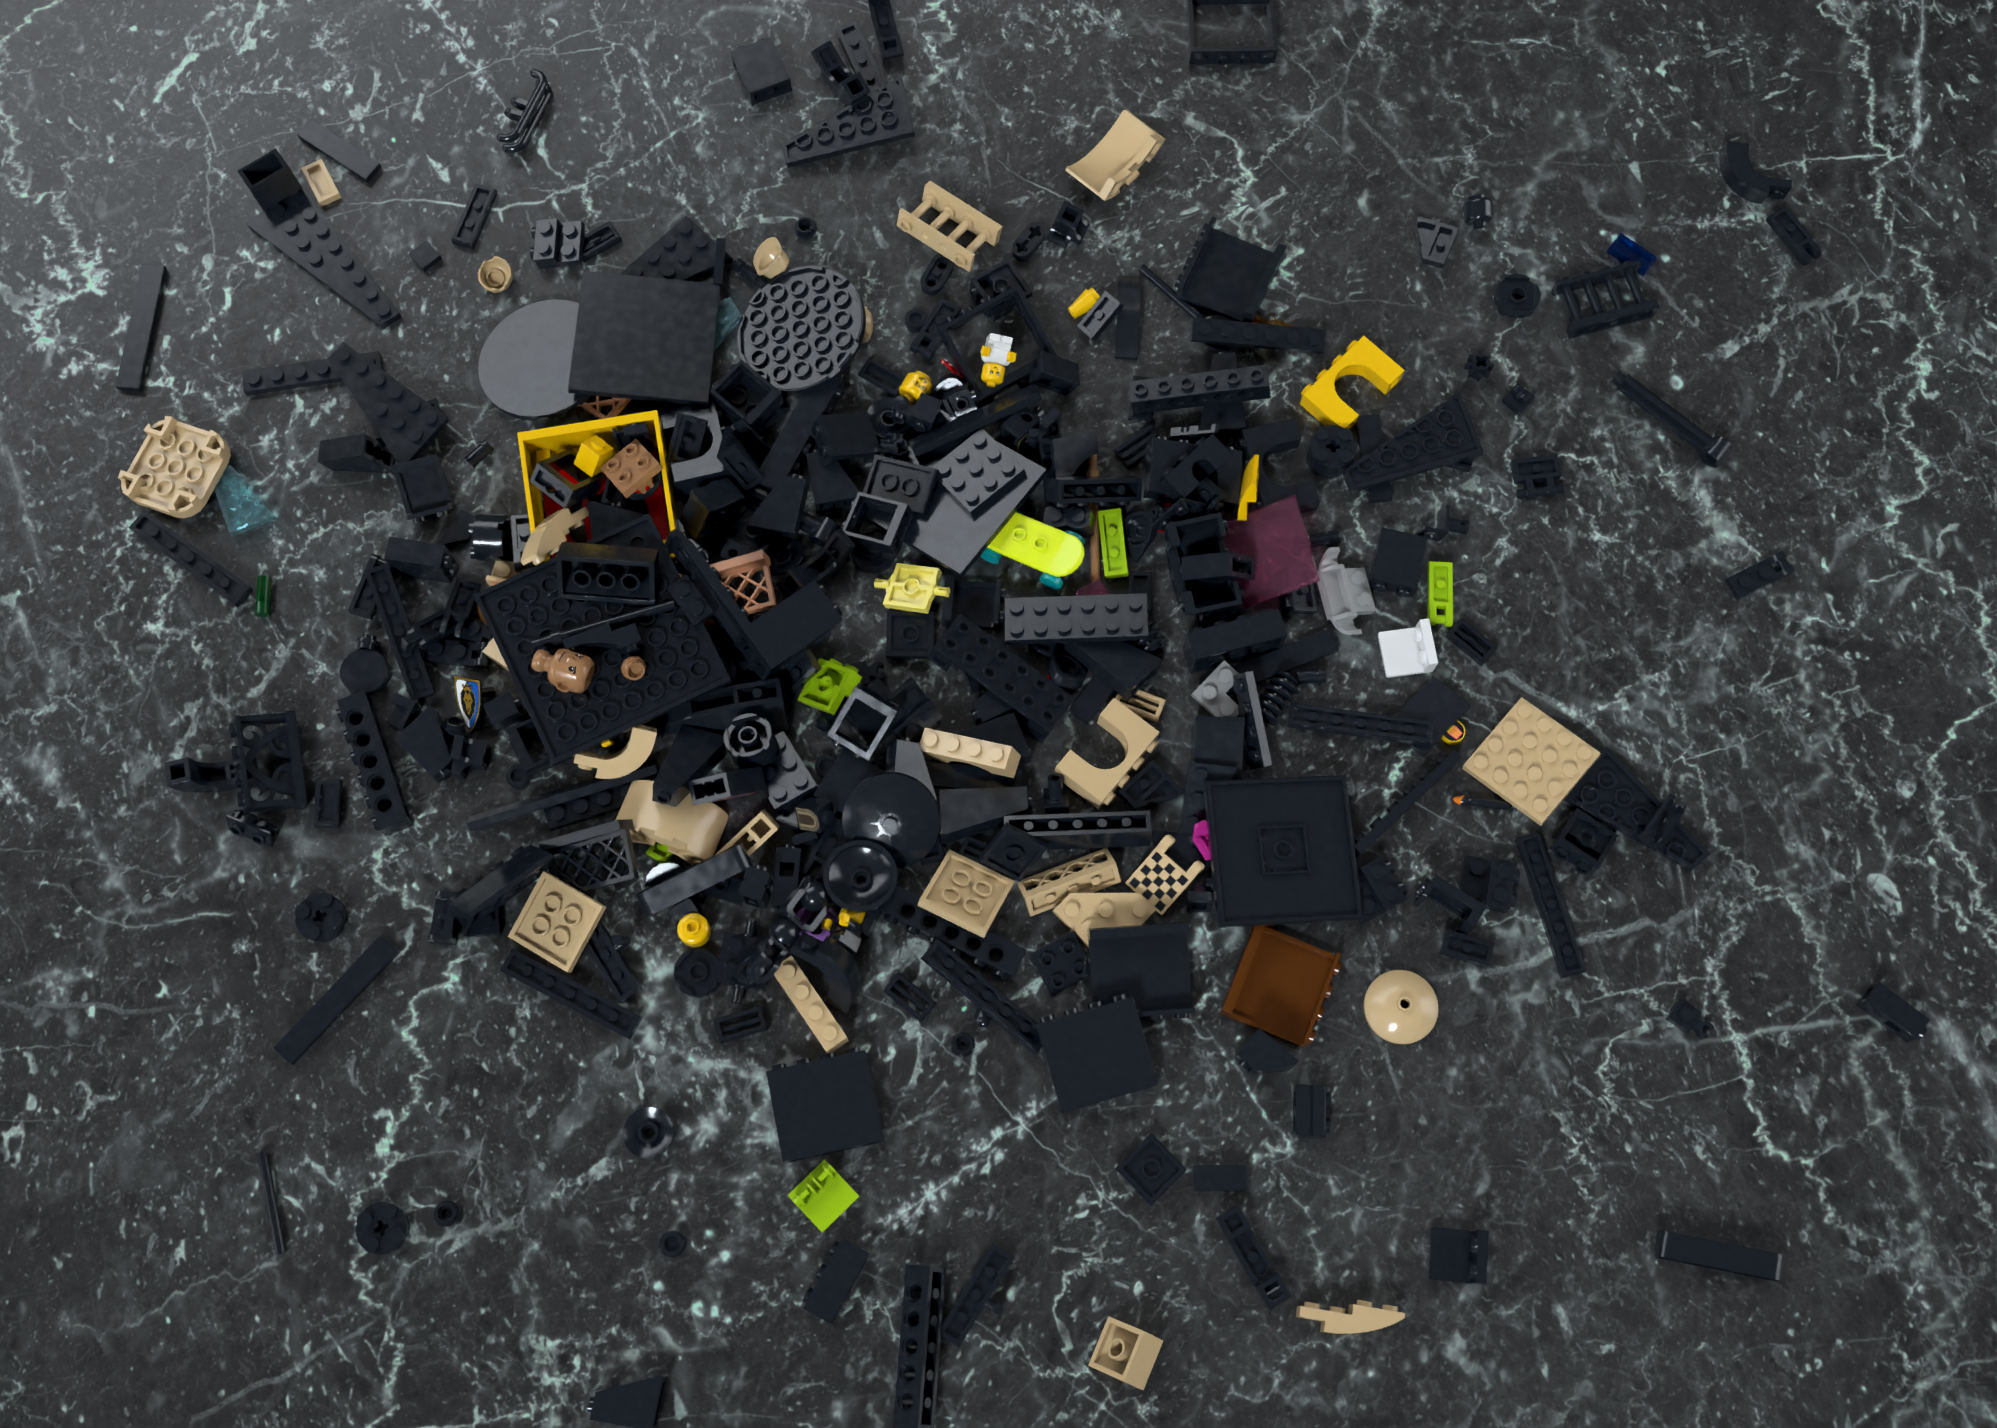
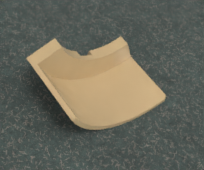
[1065,110,1165,201]
[616,780,729,866]

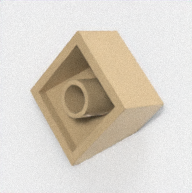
[1088,1316,1163,1390]

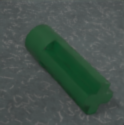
[255,575,272,617]

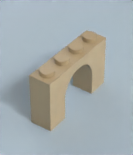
[1054,698,1160,810]

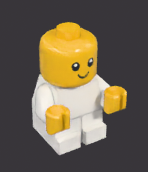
[980,333,1017,387]

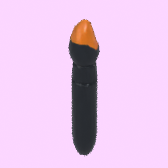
[1453,795,1513,810]

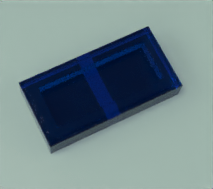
[1607,233,1658,277]

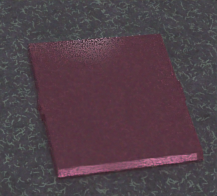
[1224,495,1320,609]

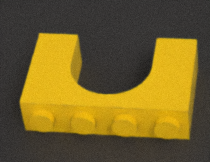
[1300,336,1405,429]

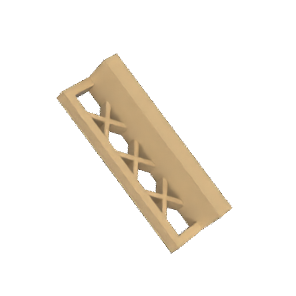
[1017,848,1121,917]

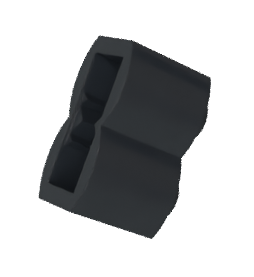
[1043,506,1096,538]

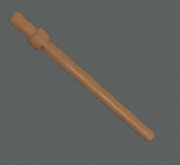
[1086,454,1100,586]

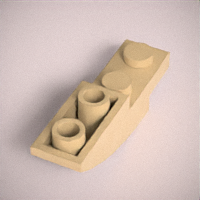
[521,507,589,565]
[1296,1300,1405,1334]

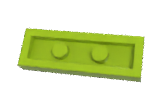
[1098,508,1129,579]

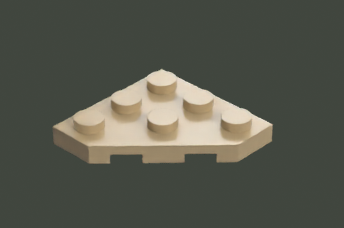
[1052,893,1155,948]

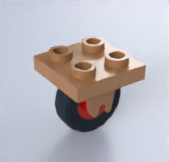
[600,439,663,501]

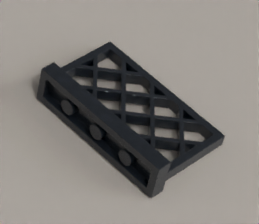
[538,819,639,893]

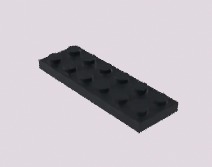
[1005,593,1148,645]

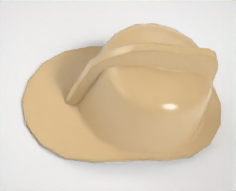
[753,237,790,279]

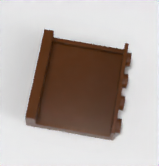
[1220,925,1342,1049]

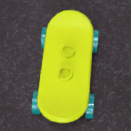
[980,510,1085,590]

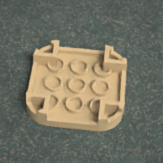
[118,416,231,518]

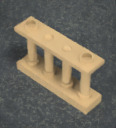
[897,181,1003,272]

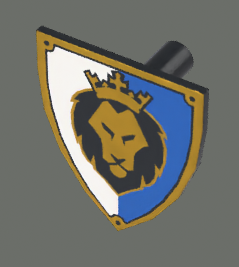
[454,676,495,733]

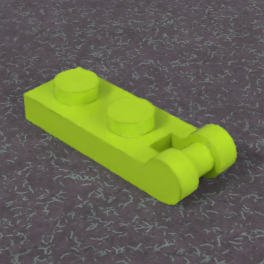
[1427,561,1453,627]

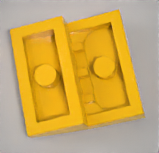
[1237,455,1259,521]

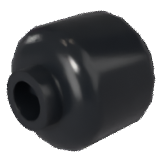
[1463,194,1494,229]

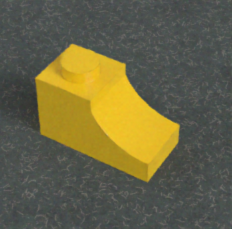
[574,435,618,477]

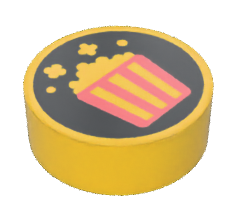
[1441,721,1465,745]

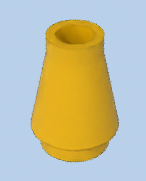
[1067,287,1100,319]

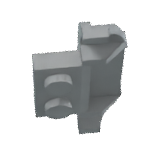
[1316,547,1376,635]

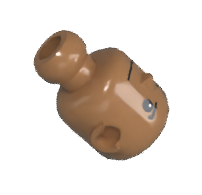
[531,648,595,693]

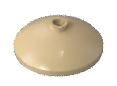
[1364,970,1438,1044]

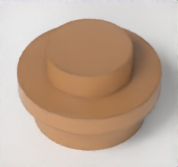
[621,656,646,680]

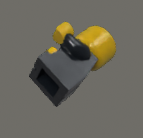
[821,908,866,954]

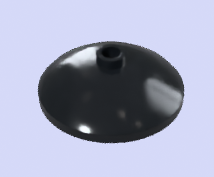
[823,840,898,913]

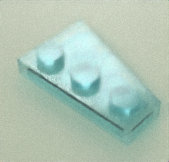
[214,465,277,536]

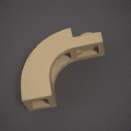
[573,725,657,779]

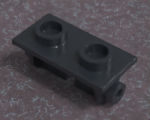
[226,809,280,847]

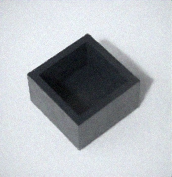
[237,148,302,211]

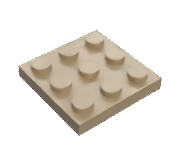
[917,849,1015,938]
[508,871,606,973]

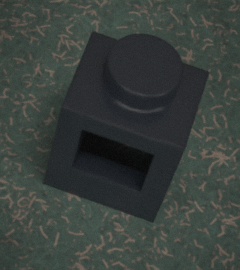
[942,383,980,421]

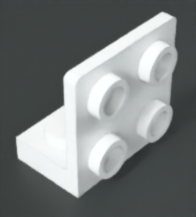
[1378,618,1438,678]

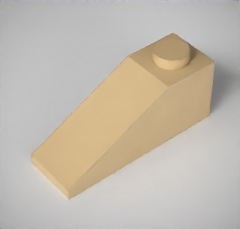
[715,809,780,856]

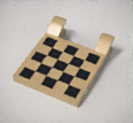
[1125,835,1205,916]

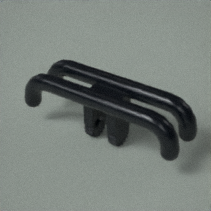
[497,69,552,153]

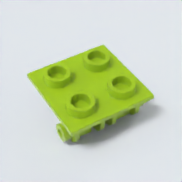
[788,1159,860,1233]

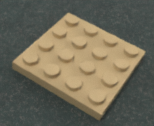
[1462,697,1601,826]

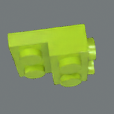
[797,658,862,715]

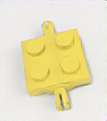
[874,563,950,614]

